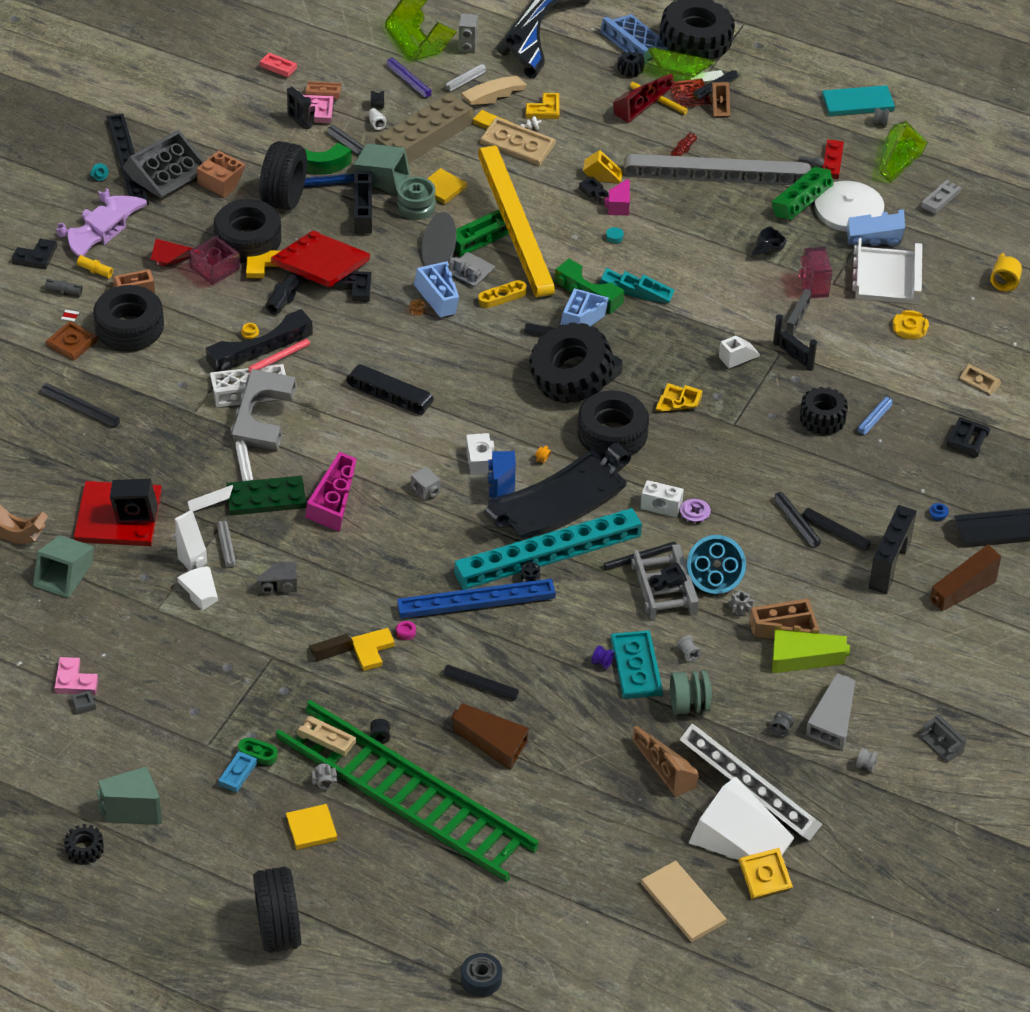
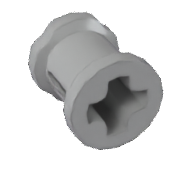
[677,635,702,662]

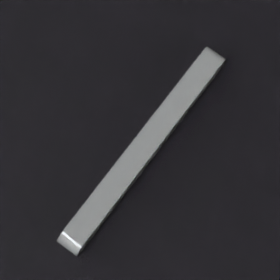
[624,154,811,185]

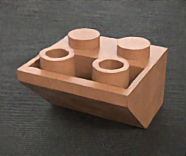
[196,150,246,198]
[112,269,155,293]

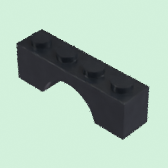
[354,171,372,234]

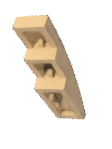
[461,76,527,105]

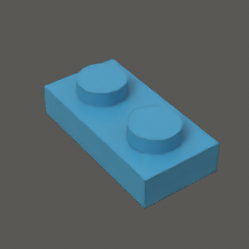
[218,751,257,793]

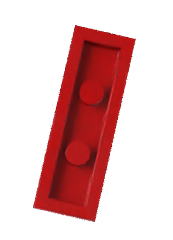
[823,139,844,179]

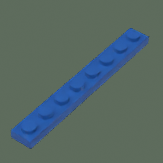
[397,579,556,619]

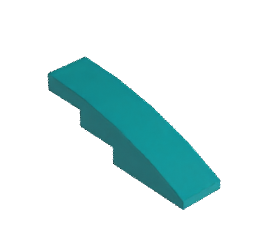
[599,268,675,304]

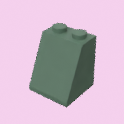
[96,766,162,824]

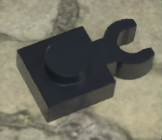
[579,176,608,203]
[649,563,687,592]

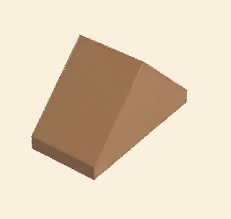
[711,82,730,117]

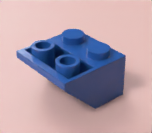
[488,451,516,498]

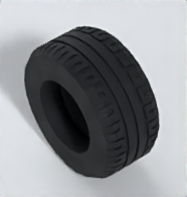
[259,141,307,210]
[214,199,281,263]
[93,285,164,351]
[577,390,649,458]
[253,867,301,953]

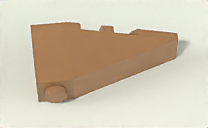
[633,726,699,797]

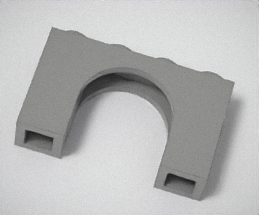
[230,369,297,451]

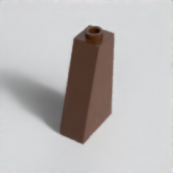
[930,544,1001,612]
[451,703,529,770]

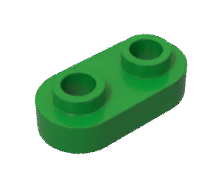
[238,738,278,765]

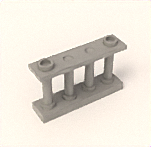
[631,544,699,621]

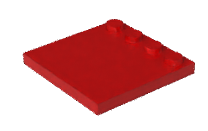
[271,230,370,287]
[74,481,162,547]

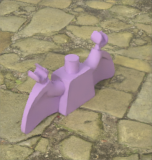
[56,188,147,257]

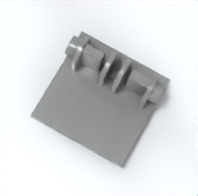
[449,252,496,287]

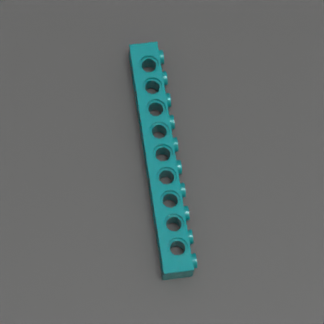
[454,508,642,590]

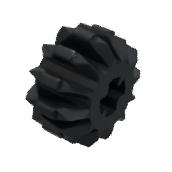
[617,51,645,77]

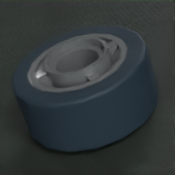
[461,953,502,996]

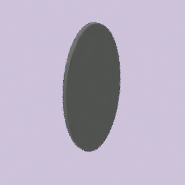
[422,212,457,266]

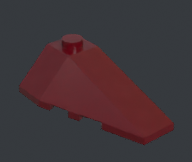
[613,73,674,123]

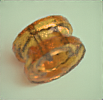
[410,299,426,316]

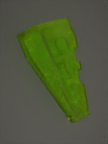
[879,121,928,182]

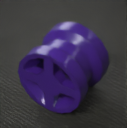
[591,645,614,669]

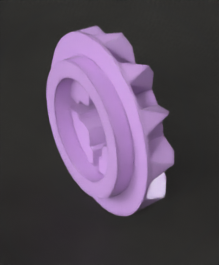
[680,499,711,524]

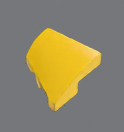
[656,383,703,412]

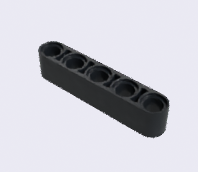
[346,364,434,415]

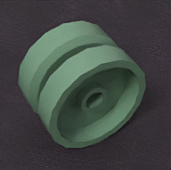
[397,177,436,220]

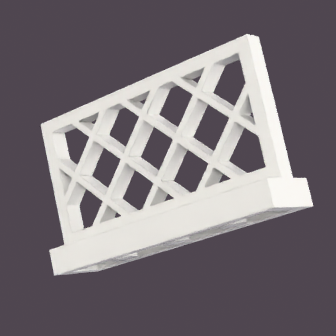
[210,364,286,407]

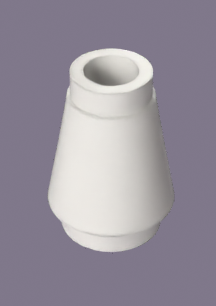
[368,108,387,130]

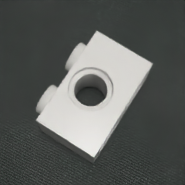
[466,433,494,475]
[641,480,684,518]

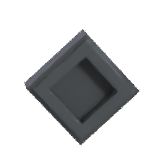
[71,690,96,715]

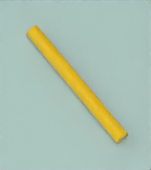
[630,82,688,115]

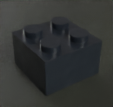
[110,478,158,523]

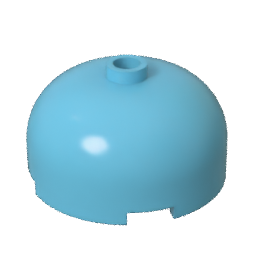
[687,535,746,594]

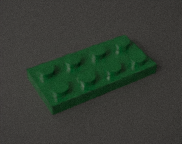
[226,475,307,516]

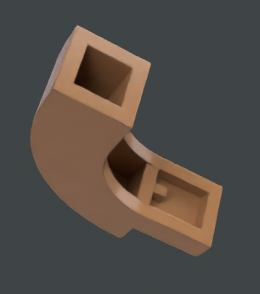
[0,505,48,544]

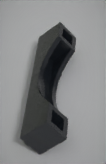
[205,309,313,372]

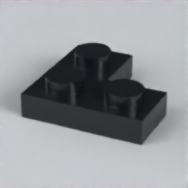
[12,238,57,270]
[335,271,372,301]

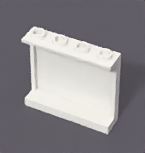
[852,238,922,304]

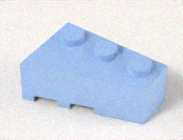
[847,209,905,246]
[414,261,459,317]
[560,288,609,327]

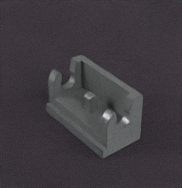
[920,714,966,763]

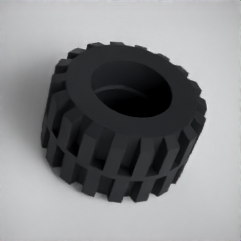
[799,387,848,435]

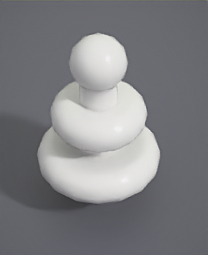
[520,116,542,130]

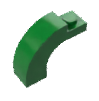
[293,143,352,175]

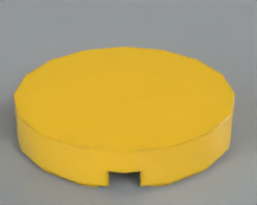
[892,310,929,339]

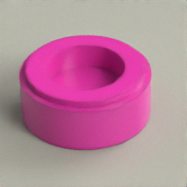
[396,621,416,640]

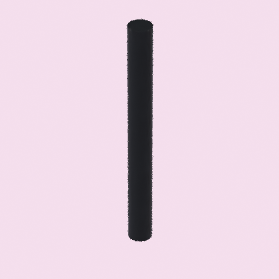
[604,541,677,570]

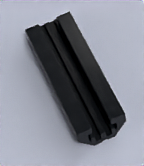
[954,508,1030,548]

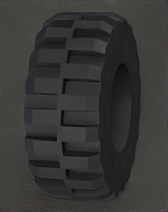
[659,0,735,61]
[529,322,615,403]

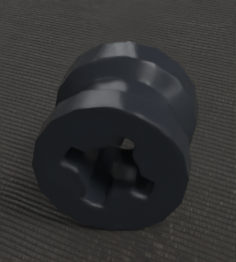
[371,91,384,108]
[521,562,541,582]
[370,719,390,744]

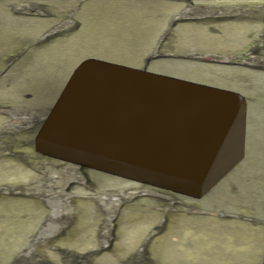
[309,634,354,662]

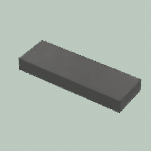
[786,289,811,335]

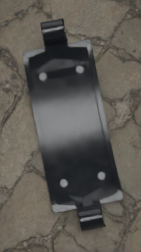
[484,443,631,538]

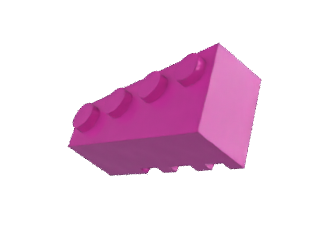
[305,451,357,532]

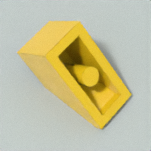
[583,150,623,184]

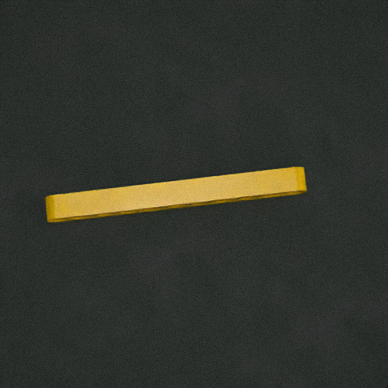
[478,145,555,298]

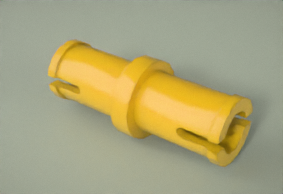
[77,255,113,279]

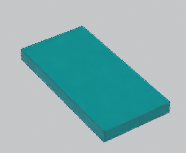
[822,85,895,116]
[610,630,663,699]

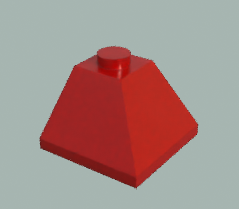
[151,239,199,267]

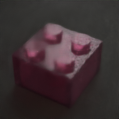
[188,236,240,285]
[799,247,832,298]

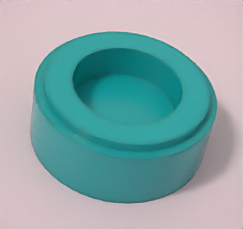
[606,227,624,244]

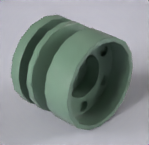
[670,670,712,715]

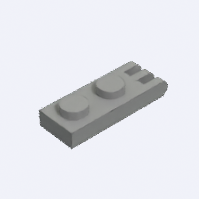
[921,180,962,214]

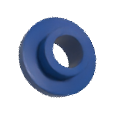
[929,503,949,521]

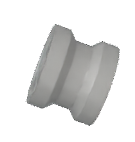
[856,748,879,772]

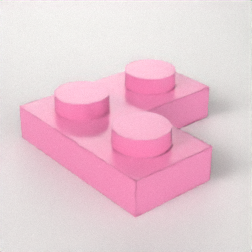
[303,95,333,123]
[55,657,98,695]

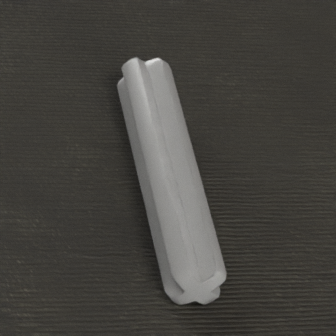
[445,64,486,92]
[217,520,236,568]

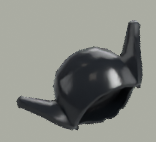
[751,226,787,256]

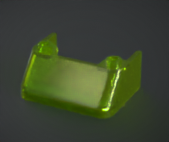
[385,0,457,61]

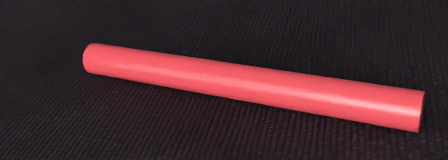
[248,339,310,373]

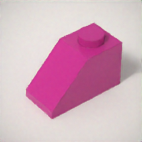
[605,179,630,216]

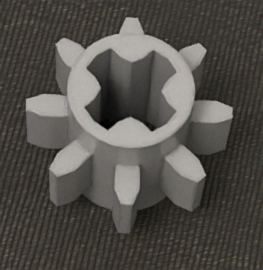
[729,591,754,616]
[311,764,337,790]

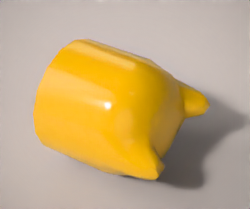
[990,253,1022,292]

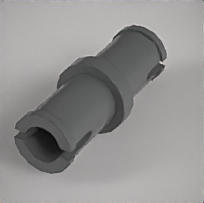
[45,278,83,296]

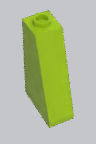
[772,630,850,673]

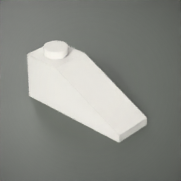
[175,510,207,571]

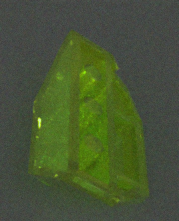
[648,47,716,80]

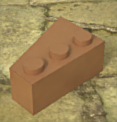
[749,598,819,639]

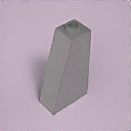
[806,673,855,751]

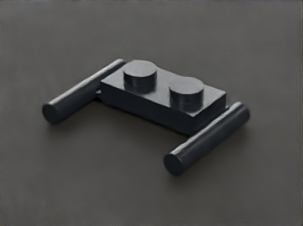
[773,314,817,371]

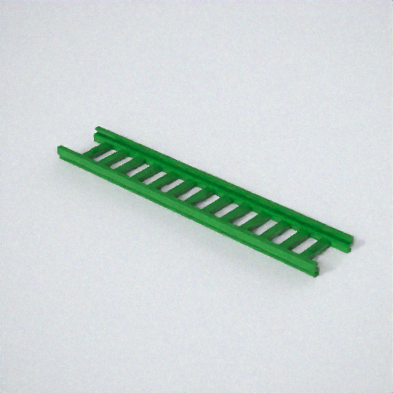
[276,700,539,882]

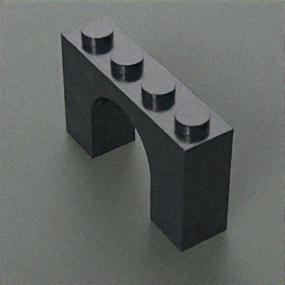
[868,505,917,594]

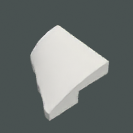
[178,567,218,610]

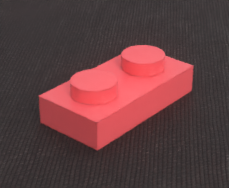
[260,53,297,77]

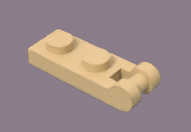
[296,716,356,756]

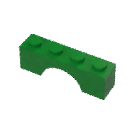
[555,258,625,314]

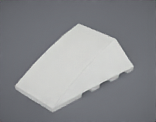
[689,777,794,860]

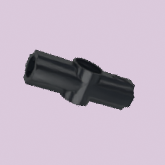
[265,272,304,315]

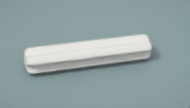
[236,440,253,481]

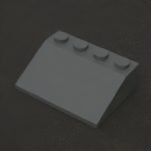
[123,130,205,198]

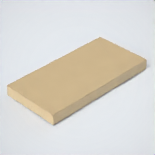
[480,117,556,166]
[641,861,727,943]

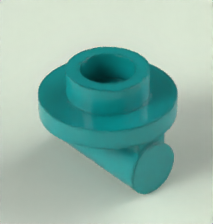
[90,163,109,181]

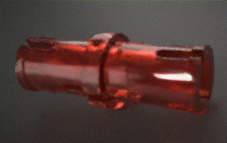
[671,132,697,156]

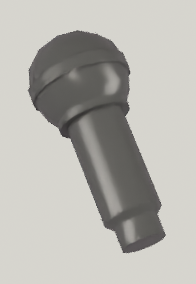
[799,156,825,168]

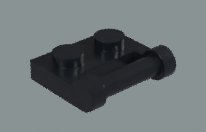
[287,87,312,129]
[946,417,990,458]

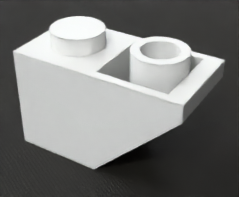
[719,336,760,368]

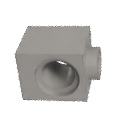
[411,467,440,501]

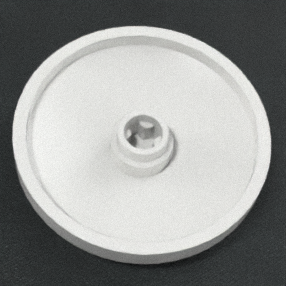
[814,181,884,232]

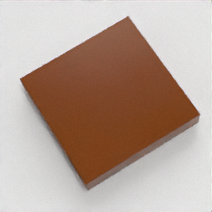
[46,321,98,361]

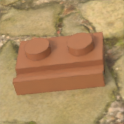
[306,81,341,100]

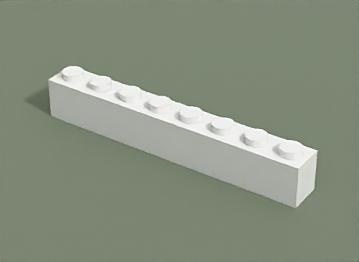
[680,724,822,841]

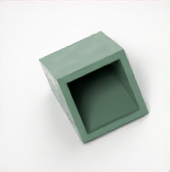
[353,144,410,196]
[33,535,94,598]

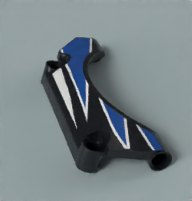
[497,0,591,78]

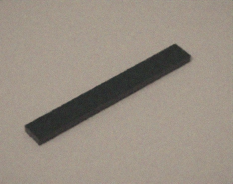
[107,113,149,205]

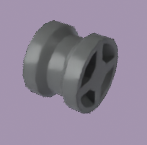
[873,107,889,126]
[770,711,794,737]

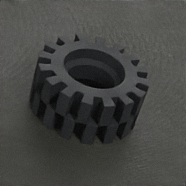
[64,824,104,865]

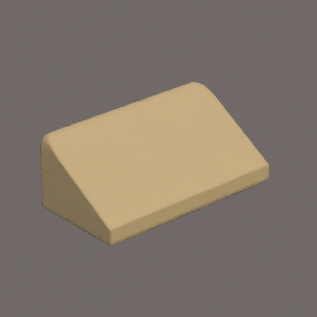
[959,363,1001,396]

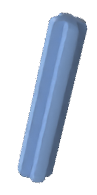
[857,397,893,435]

